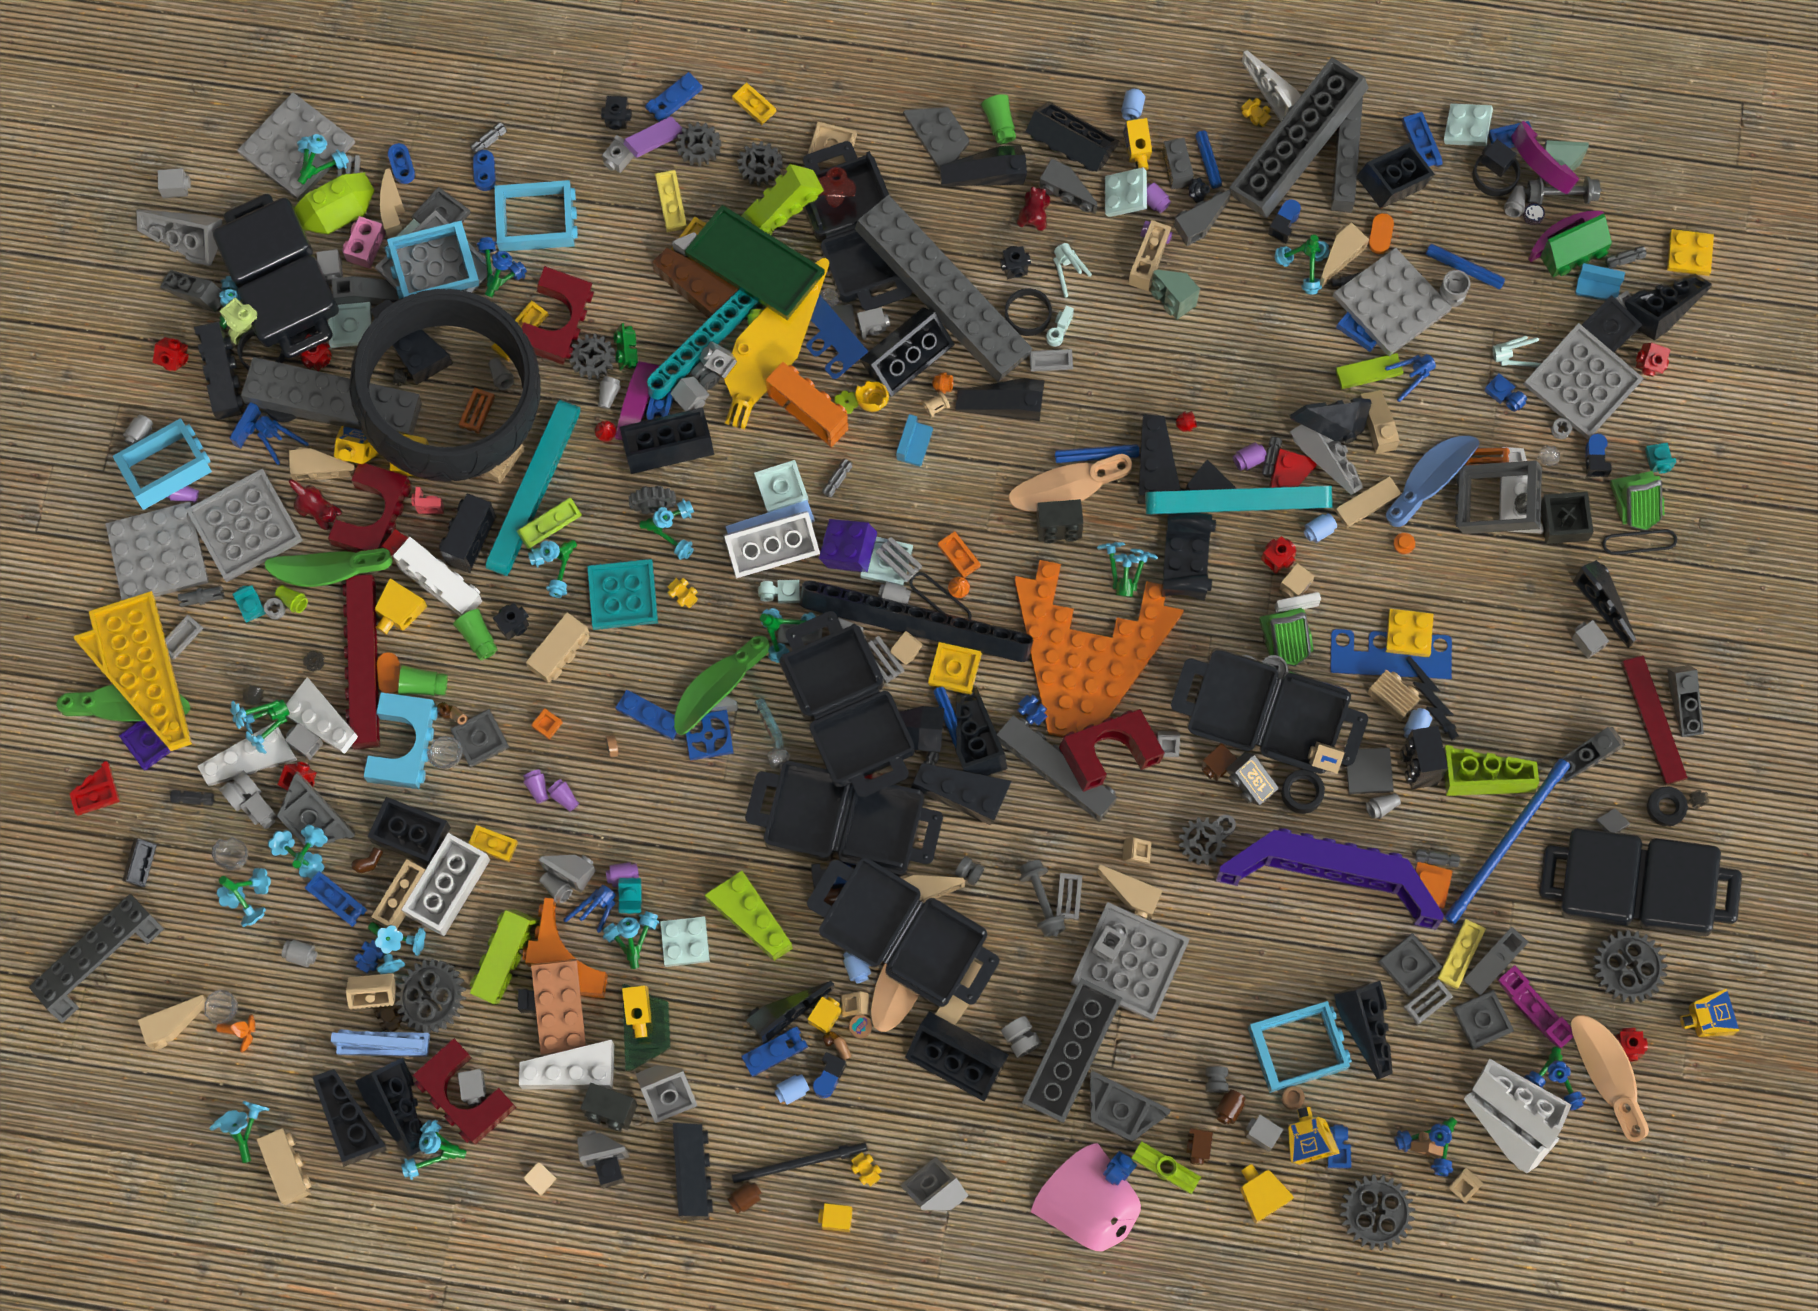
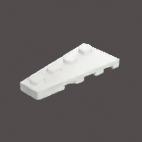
[1499,447,1544,534]
[286,677,358,754]
[197,722,297,786]

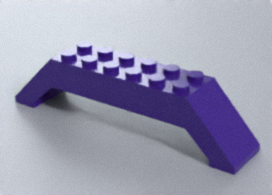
[1215,828,1444,930]

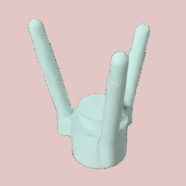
[1053,243,1092,298]
[1492,336,1542,367]

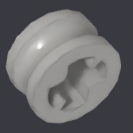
[1551,418,1572,440]
[264,598,286,620]
[1216,815,1236,836]

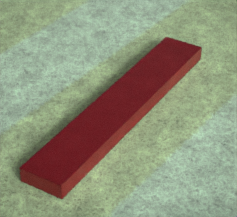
[1621,655,1688,785]

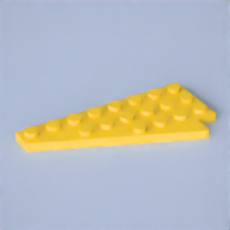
[73,591,192,751]

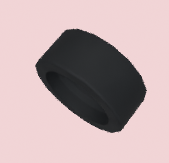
[1281,769,1325,814]

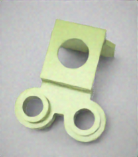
[219,298,257,345]

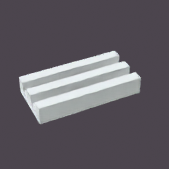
[1275,592,1321,613]

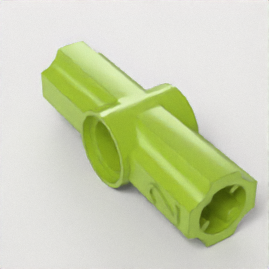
[1131,1141,1201,1194]

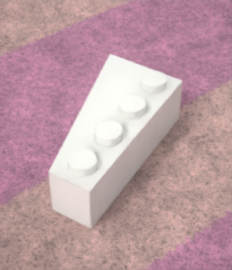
[393,537,482,616]
[519,1040,614,1089]
[1472,1059,1571,1149]

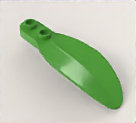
[265,548,393,587]
[674,636,771,735]
[56,684,190,721]

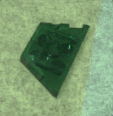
[622,984,671,1072]

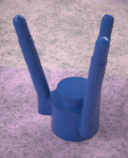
[1385,354,1436,402]
[255,416,309,465]
[563,885,616,933]

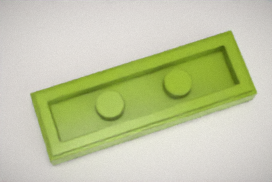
[1335,353,1403,390]
[517,497,582,549]

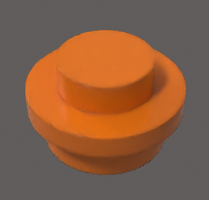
[1393,533,1415,554]

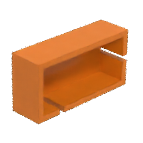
[766,362,848,448]

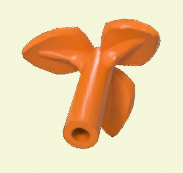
[216,1014,256,1053]

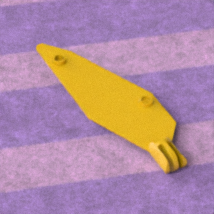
[724,258,829,430]

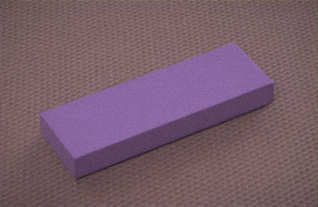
[623,116,683,158]

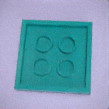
[587,559,658,630]

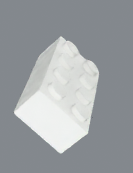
[723,511,820,578]
[402,833,490,936]

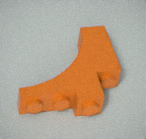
[523,898,608,998]

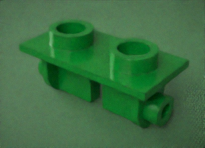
[613,323,638,371]

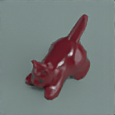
[1016,187,1051,231]
[289,479,342,530]

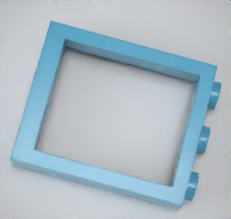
[494,180,578,251]
[384,221,479,299]
[113,418,212,510]
[1248,1001,1352,1093]

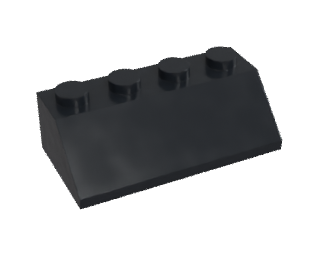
[1025,102,1120,172]
[860,307,955,397]
[620,407,715,474]
[905,1011,1009,1102]
[673,1123,713,1222]

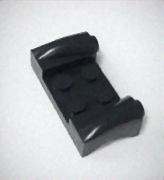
[1161,513,1216,601]

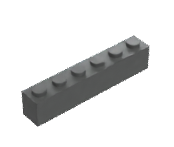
[1331,96,1363,213]
[997,715,1117,822]

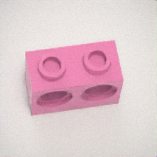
[343,216,386,269]

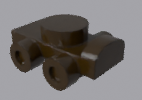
[374,1002,404,1032]

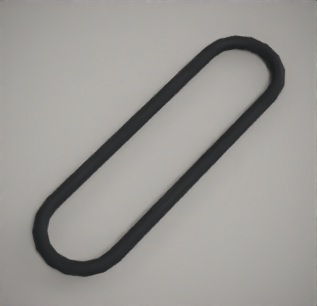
[1602,529,1677,555]
[909,572,972,620]

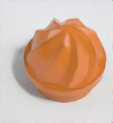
[932,372,953,394]
[948,577,970,598]

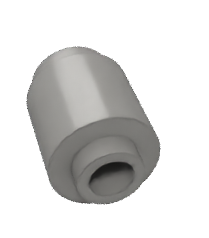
[123,414,153,446]
[878,581,911,604]
[281,940,317,967]

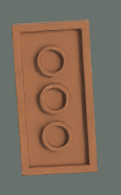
[531,959,586,1055]

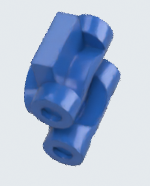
[1017,694,1048,726]
[354,940,385,974]

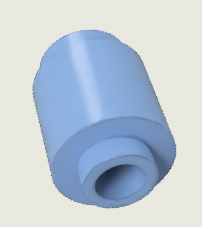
[1121,88,1145,121]
[1304,513,1337,543]
[1404,708,1432,738]
[843,952,871,984]
[774,1074,810,1105]

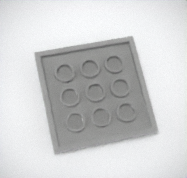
[237,92,355,201]
[375,210,496,328]
[1333,248,1452,356]
[1523,323,1644,440]
[186,468,303,583]
[105,502,209,600]
[1071,902,1190,1022]

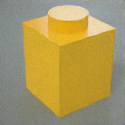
[807,997,842,1035]
[818,1203,853,1232]

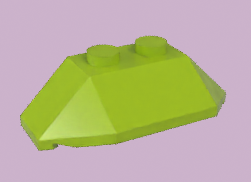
[294,173,375,235]

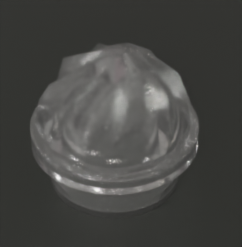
[1537,444,1560,466]
[767,748,790,769]

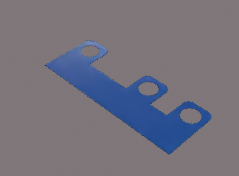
[806,294,868,379]
[1331,629,1452,679]

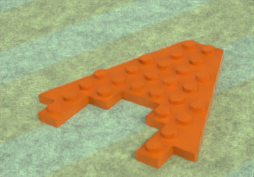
[1015,560,1184,737]

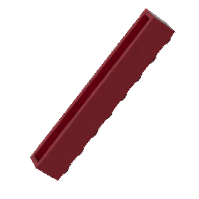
[343,574,380,750]

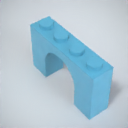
[364,692,438,790]

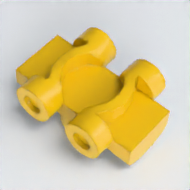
[1241,98,1271,127]
[667,578,698,608]
[850,1152,882,1187]

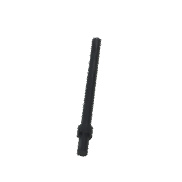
[732,1142,868,1183]

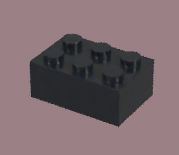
[1356,142,1435,209]
[439,493,496,573]
[1400,725,1448,790]
[367,797,451,865]

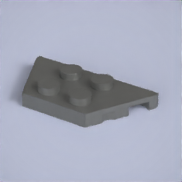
[903,107,970,172]
[277,771,355,848]
[1090,1071,1171,1142]

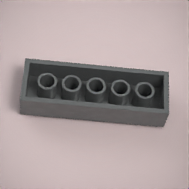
[1022,978,1122,1124]

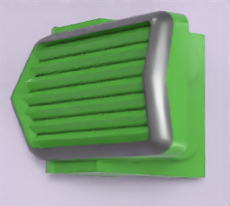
[1610,471,1665,531]
[1259,608,1314,667]

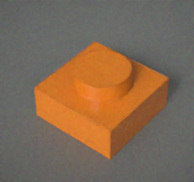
[531,708,563,740]

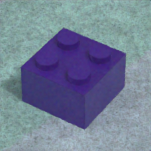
[819,519,878,573]

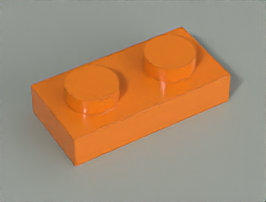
[938,531,981,578]

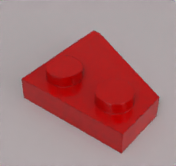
[1269,449,1317,488]
[69,761,120,816]

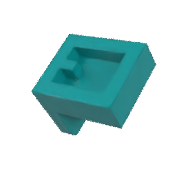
[1645,442,1676,474]
[232,585,266,623]
[618,878,642,914]

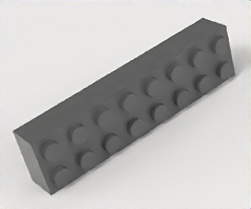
[1229,57,1369,218]
[241,357,422,435]

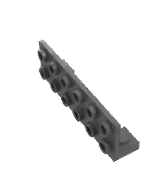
[29,894,164,1023]

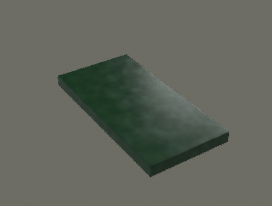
[684,205,825,320]

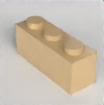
[526,612,590,683]
[371,859,426,929]
[257,1128,312,1206]

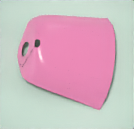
[1031,1143,1141,1251]

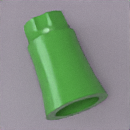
[981,94,1016,145]
[453,609,498,661]
[398,665,448,696]

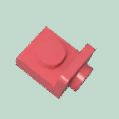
[411,487,444,514]

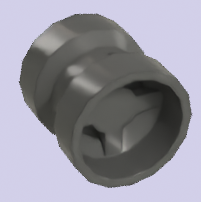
[691,362,720,391]
[954,856,985,886]
[1206,1066,1228,1093]

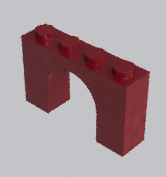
[522,266,594,365]
[328,463,412,553]
[1059,709,1165,792]
[413,1038,517,1145]

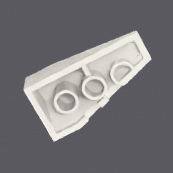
[1242,51,1301,121]
[1464,1091,1559,1173]

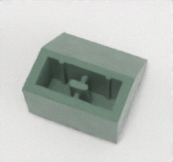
[1151,269,1200,320]

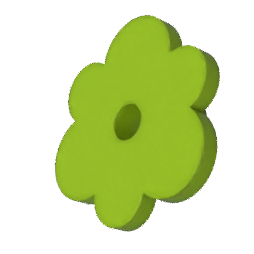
[834,390,859,414]

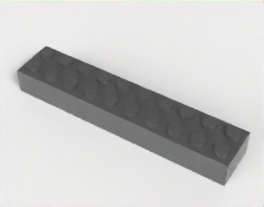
[855,195,1032,382]

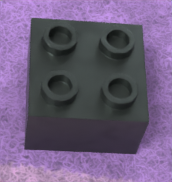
[1541,491,1594,544]
[1036,499,1084,544]
[580,1082,638,1132]

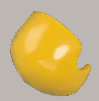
[855,381,889,412]

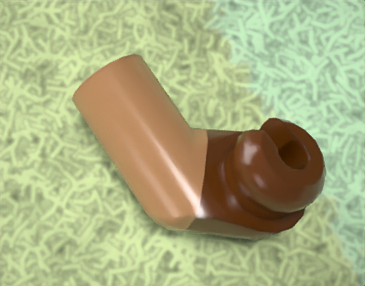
[437,702,467,725]
[823,1032,852,1060]

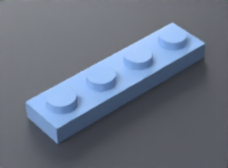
[725,500,814,534]
[331,1029,426,1053]
[336,1031,430,1057]

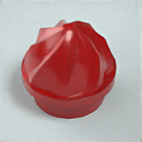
[1176,411,1197,432]
[595,421,616,442]

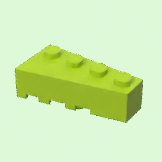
[741,164,824,235]
[1444,745,1539,796]
[705,871,793,961]
[470,909,540,1004]

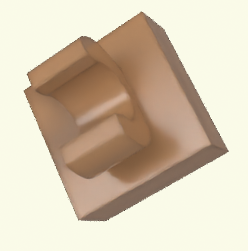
[1410,1132,1444,1156]

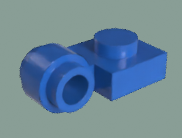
[1484,374,1527,412]
[1327,1124,1351,1169]
[1103,1151,1137,1186]

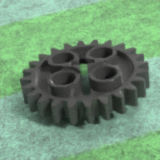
[1592,930,1668,1004]
[395,959,467,1034]
[1339,1174,1415,1251]

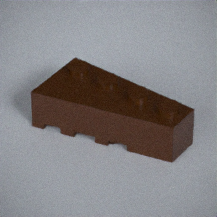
[652,248,739,319]

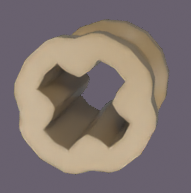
[922,391,950,418]

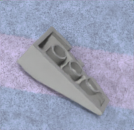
[136,209,222,266]
[1290,424,1363,495]

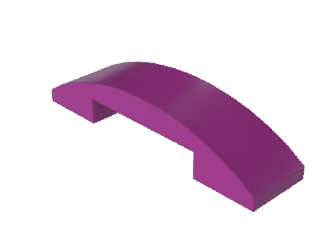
[1511,121,1579,194]
[1528,211,1603,262]
[615,361,659,441]
[1498,965,1574,1049]

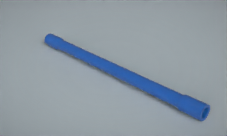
[1444,758,1570,925]

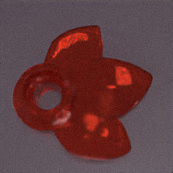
[818,167,856,208]

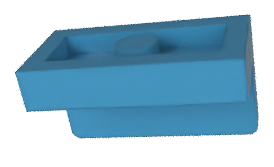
[1575,263,1625,301]
[896,414,933,467]

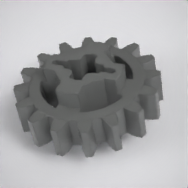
[676,122,722,167]
[737,141,783,186]
[569,334,616,380]
[628,486,676,514]
[1179,817,1227,866]

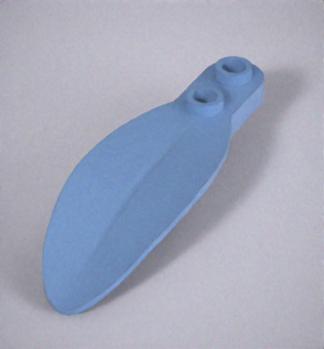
[1386,436,1480,527]

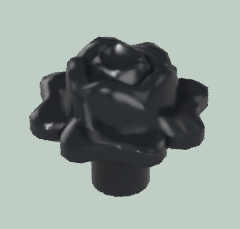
[1188,178,1210,203]

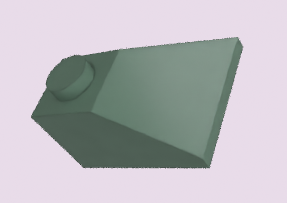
[1539,140,1589,184]

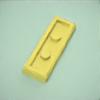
[655,170,687,232]
[1437,919,1486,989]

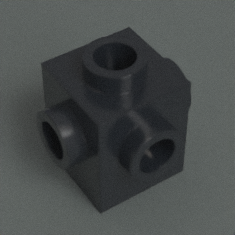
[601,96,632,130]
[999,246,1031,280]
[493,603,529,641]

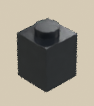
[1481,139,1517,177]
[594,1156,625,1189]

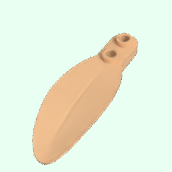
[1009,454,1132,512]
[871,963,919,1032]
[1571,1015,1649,1142]

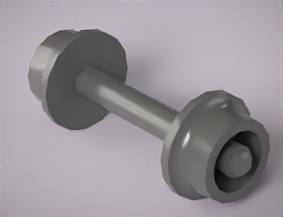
[1525,176,1602,205]
[1019,860,1066,937]

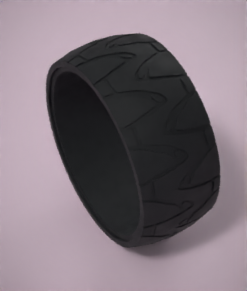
[350,289,541,482]

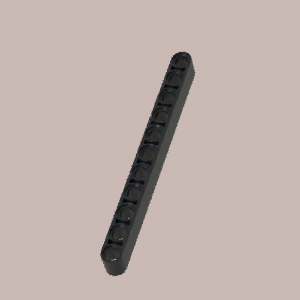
[800,581,1033,662]

